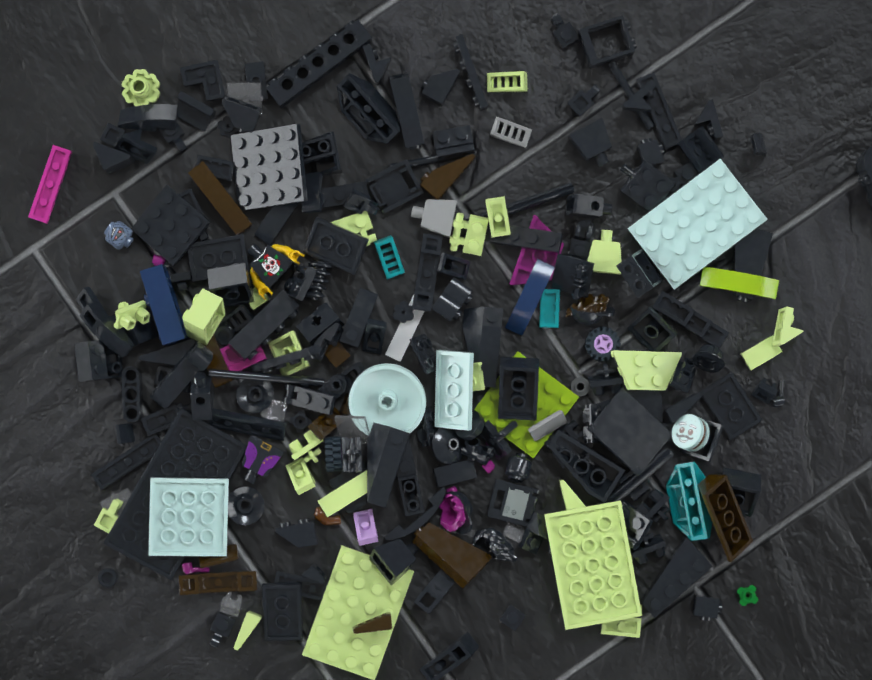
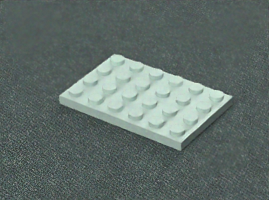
[628,159,767,290]

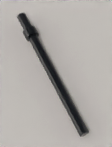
[208,369,324,387]

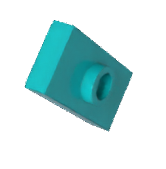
[539,289,560,328]

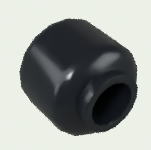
[505,453,532,483]

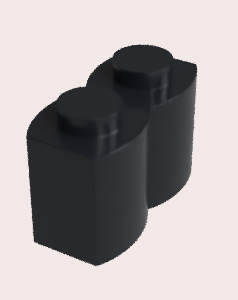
[431,277,473,322]

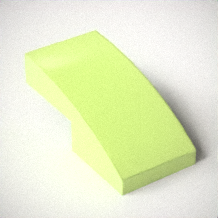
[741,335,782,370]

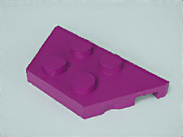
[509,215,564,285]

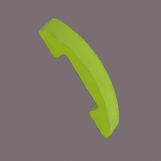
[699,267,779,299]

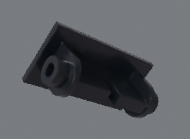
[582,404,602,444]
[417,406,437,447]

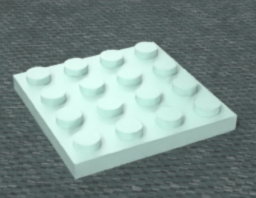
[149,477,229,556]

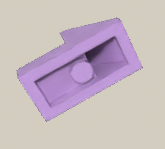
[353,509,378,546]

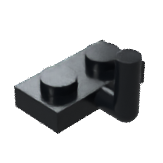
[479,420,518,461]

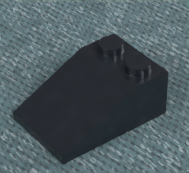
[498,357,540,421]

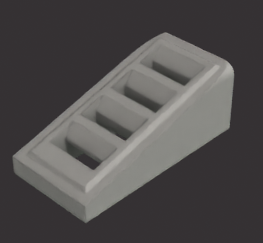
[490,116,532,148]

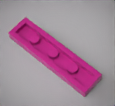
[28,145,72,224]

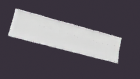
[385,295,424,362]

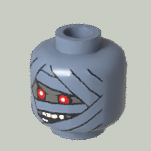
[104,221,134,250]

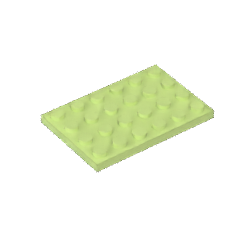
[544,500,642,630]
[302,545,414,680]

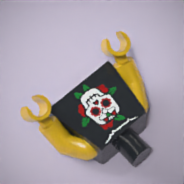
[247,244,304,300]

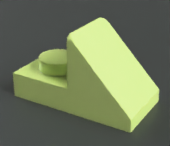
[485,196,511,237]
[772,307,803,347]
[286,457,316,495]

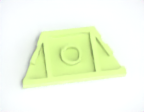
[611,350,682,391]

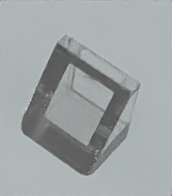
[261,400,287,422]
[502,522,525,543]

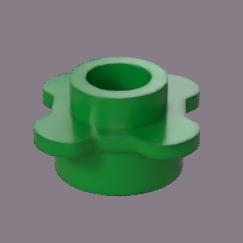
[737,585,758,606]

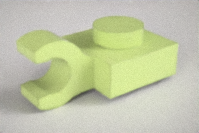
[94,498,124,533]

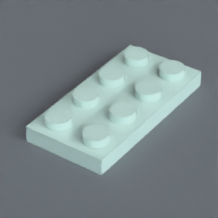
[435,350,474,431]

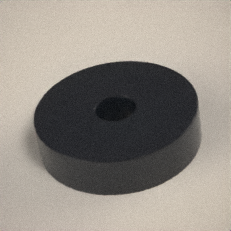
[455,409,484,441]

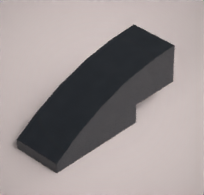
[118,104,178,132]

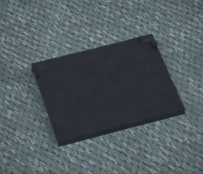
[587,387,672,476]

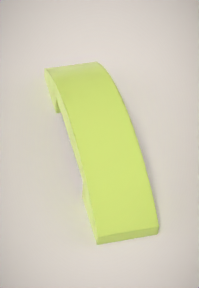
[318,470,367,517]

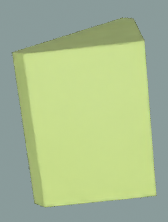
[268,330,310,376]

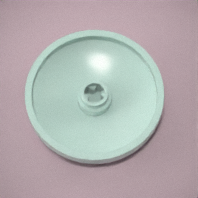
[349,363,426,434]

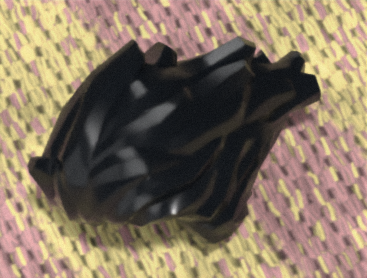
[472,528,517,562]

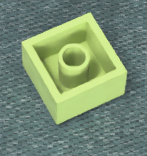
[182,288,226,345]

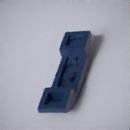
[505,259,555,336]

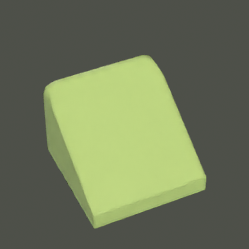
[249,287,270,311]

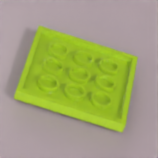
[474,351,579,458]

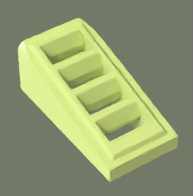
[487,71,528,92]
[234,611,262,650]

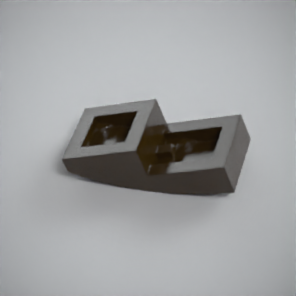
[325,342,351,368]

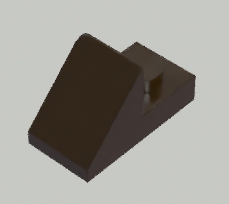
[308,407,345,441]

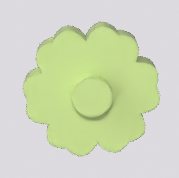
[122,69,161,106]

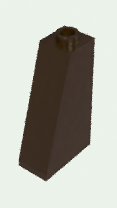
[412,523,492,589]

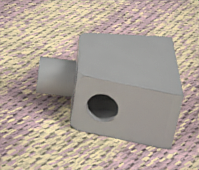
[411,199,457,238]

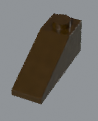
[420,154,476,200]

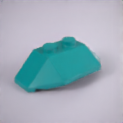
[666,462,713,541]

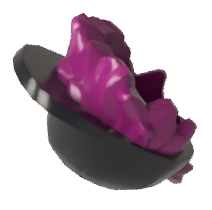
[439,486,473,534]

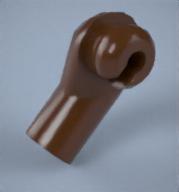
[314,506,341,526]

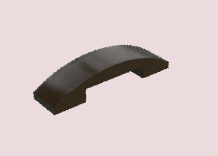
[179,571,257,595]

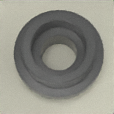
[571,377,590,396]

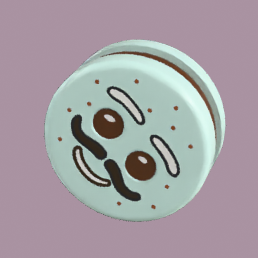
[672,414,710,452]

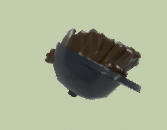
[565,293,615,326]

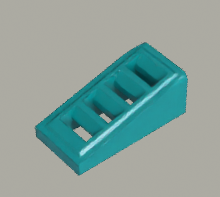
[374,235,405,279]

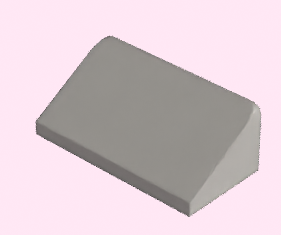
[528,410,567,441]

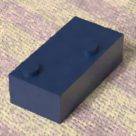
[140,264,189,346]

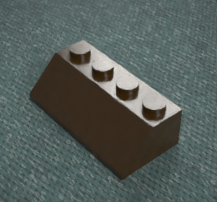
[698,475,753,562]

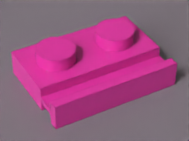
[220,346,267,371]

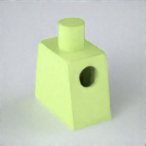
[587,230,621,275]

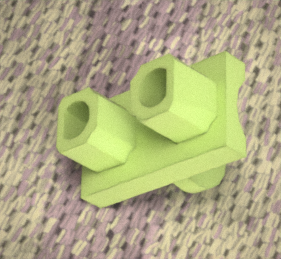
[114,300,150,330]
[289,430,324,463]

